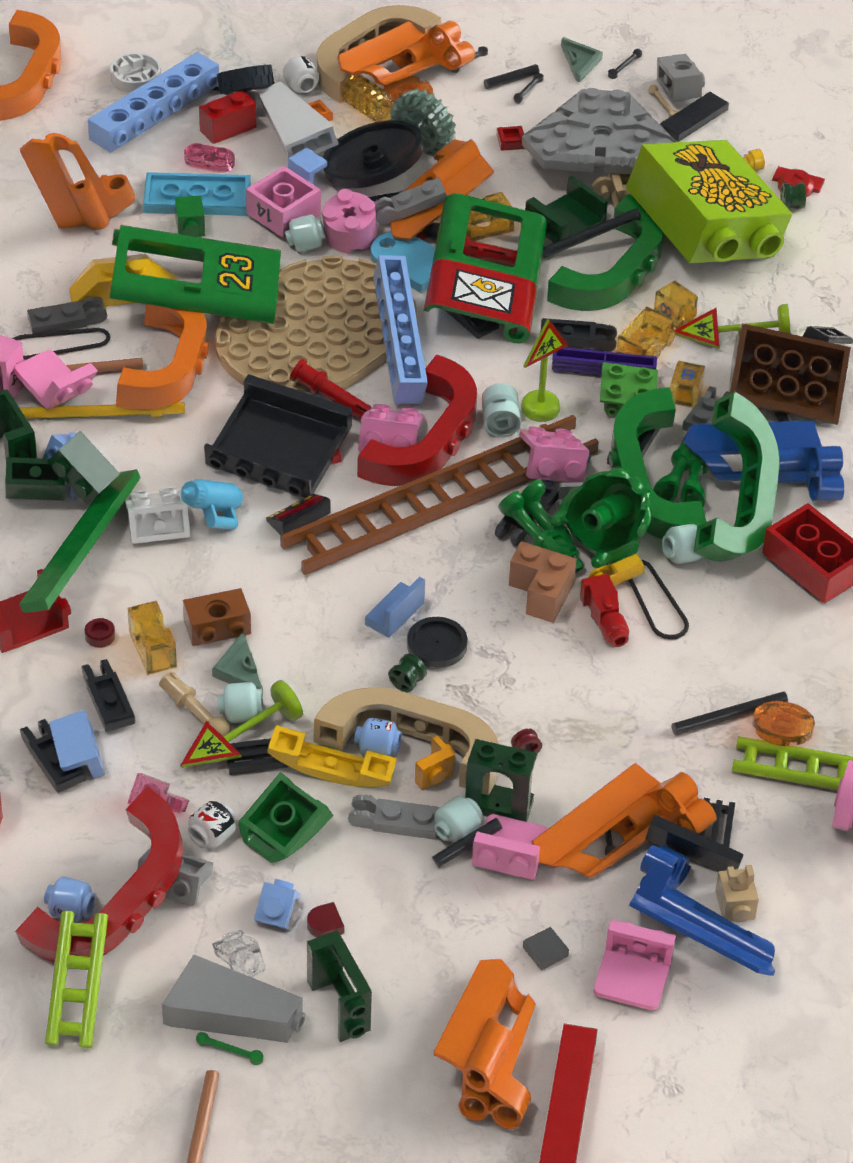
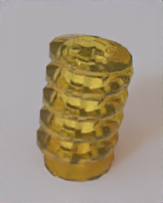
[343,74,395,122]

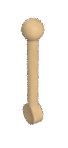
[648,85,678,117]

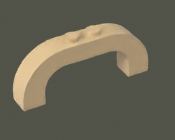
[317,5,441,103]
[314,687,498,795]

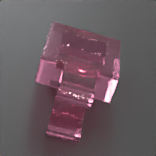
[128,773,189,813]

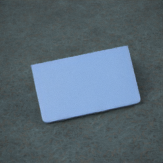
[49,710,105,779]

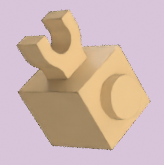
[715,865,759,922]

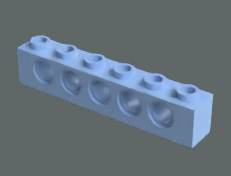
[88,52,219,153]
[373,255,428,404]

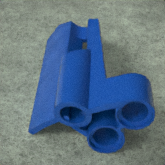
[683,420,844,501]
[629,845,775,976]

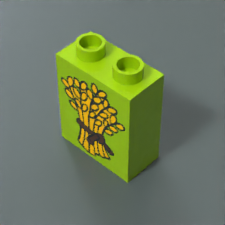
[626,140,793,264]

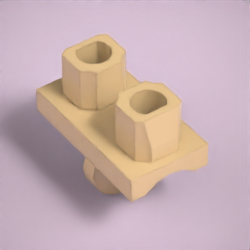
[592,173,632,208]

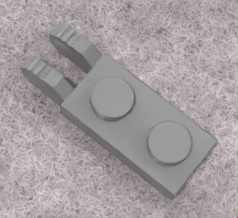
[374,178,447,225]
[348,794,440,839]

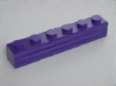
[552,348,657,375]

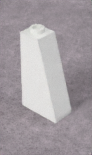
[257,81,339,158]

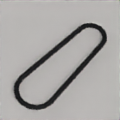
[12,328,110,360]
[628,560,689,639]

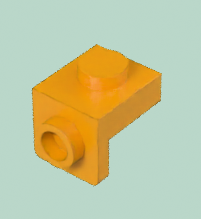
[415,735,455,790]

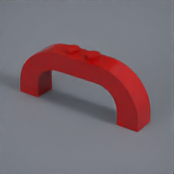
[357,354,477,486]
[15,786,183,962]

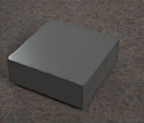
[523,927,569,970]

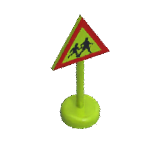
[672,304,791,349]
[521,318,568,422]
[180,680,303,768]

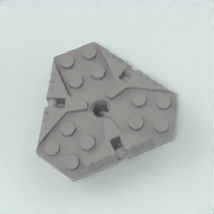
[522,88,676,175]

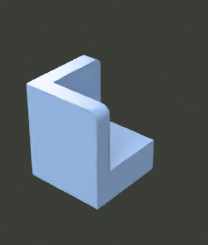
[288,147,327,184]

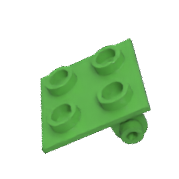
[600,362,658,416]

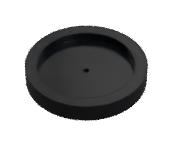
[407,617,468,668]

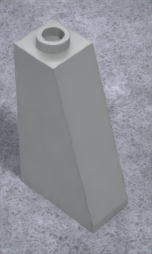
[162,955,306,1043]

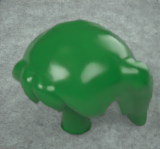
[550,468,652,568]

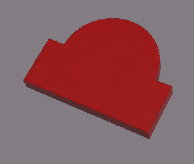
[772,166,825,197]

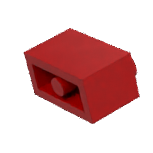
[199,90,257,144]

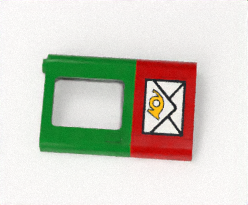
[423,193,547,344]

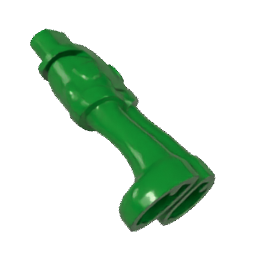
[653,441,709,507]
[498,479,585,573]

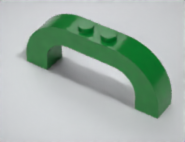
[547,194,664,311]
[609,387,707,539]
[694,392,780,562]

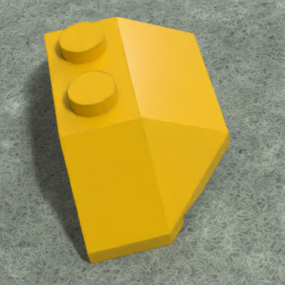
[69,254,177,307]

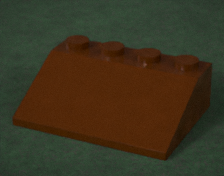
[729,323,851,425]

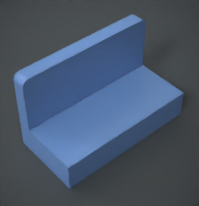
[365,577,425,638]

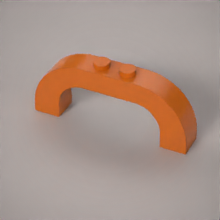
[0,10,61,120]
[116,304,209,410]

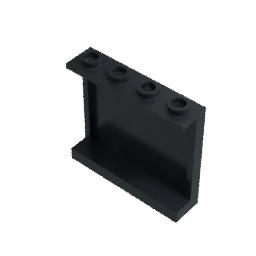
[204,374,352,498]

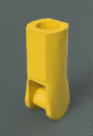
[588,553,645,586]

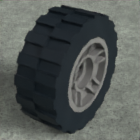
[217,64,275,94]

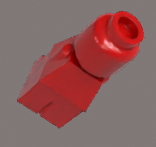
[580,574,630,647]

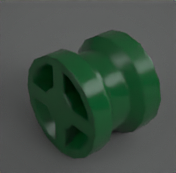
[780,182,806,209]
[388,654,427,693]

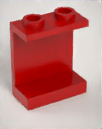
[0,569,71,653]

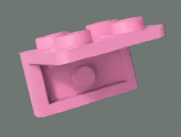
[13,350,98,410]
[358,404,424,451]
[519,426,589,482]
[472,814,548,881]
[593,920,676,1010]

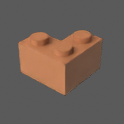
[509,541,577,623]

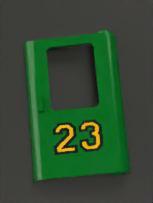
[110,225,281,324]

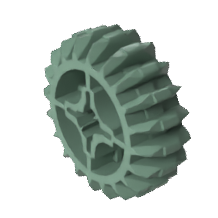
[389,89,456,155]

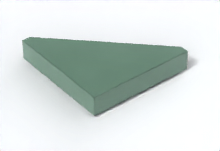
[561,37,603,82]
[212,633,263,696]

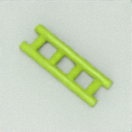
[732,736,853,790]
[45,911,108,1048]

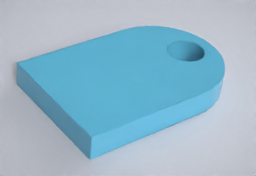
[371,232,435,293]

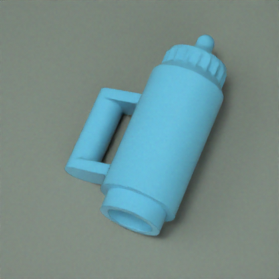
[181,479,243,530]

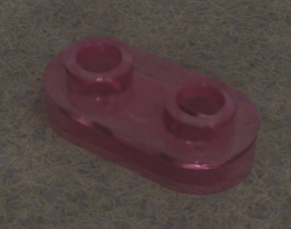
[184,143,235,173]

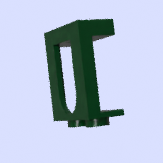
[465,739,538,822]
[307,930,372,1042]

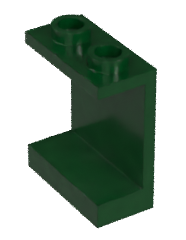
[525,176,608,243]
[0,389,37,459]

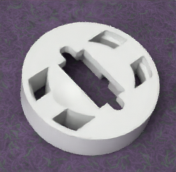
[110,52,161,93]

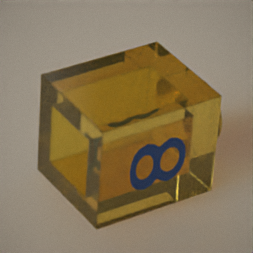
[654,280,698,329]
[670,361,705,408]

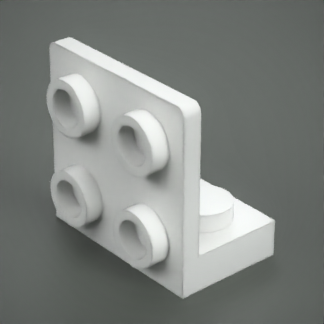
[124,487,190,544]

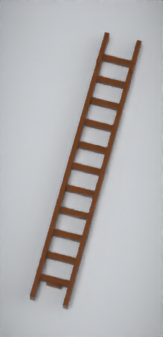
[280,415,599,575]

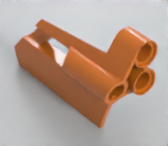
[337,20,475,86]
[20,133,136,230]
[390,139,494,241]
[532,763,717,878]
[434,959,536,1129]

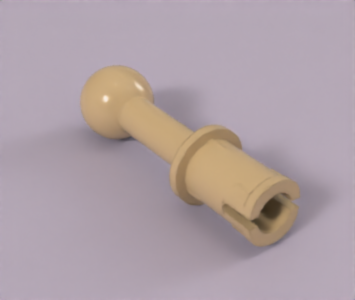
[159,672,230,736]

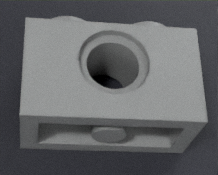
[657,53,705,101]

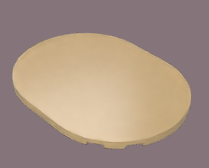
[215,256,417,392]

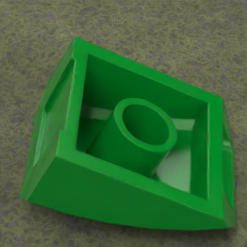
[238,772,333,863]

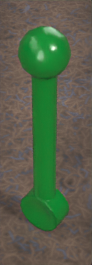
[196,1032,263,1065]

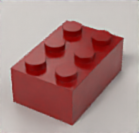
[762,503,853,604]

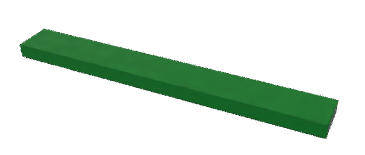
[19,469,141,613]

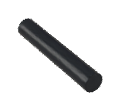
[483,64,540,89]
[432,818,503,868]

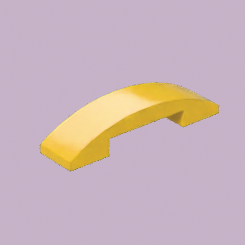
[267,725,397,787]

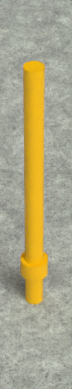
[19,402,185,419]

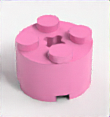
[322,189,377,253]

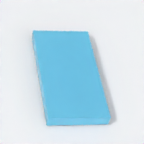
[143,172,251,216]

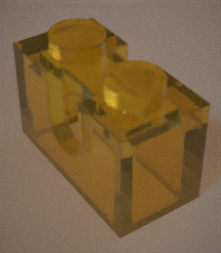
[466,192,514,241]
[616,306,676,359]
[127,600,177,675]

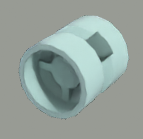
[482,383,521,437]

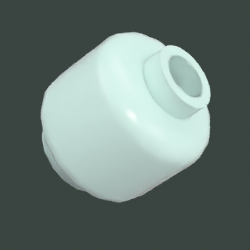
[285,214,326,253]
[662,524,702,564]
[218,682,263,724]
[434,796,482,843]

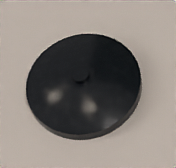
[323,120,424,188]

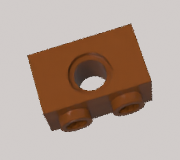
[183,588,251,646]

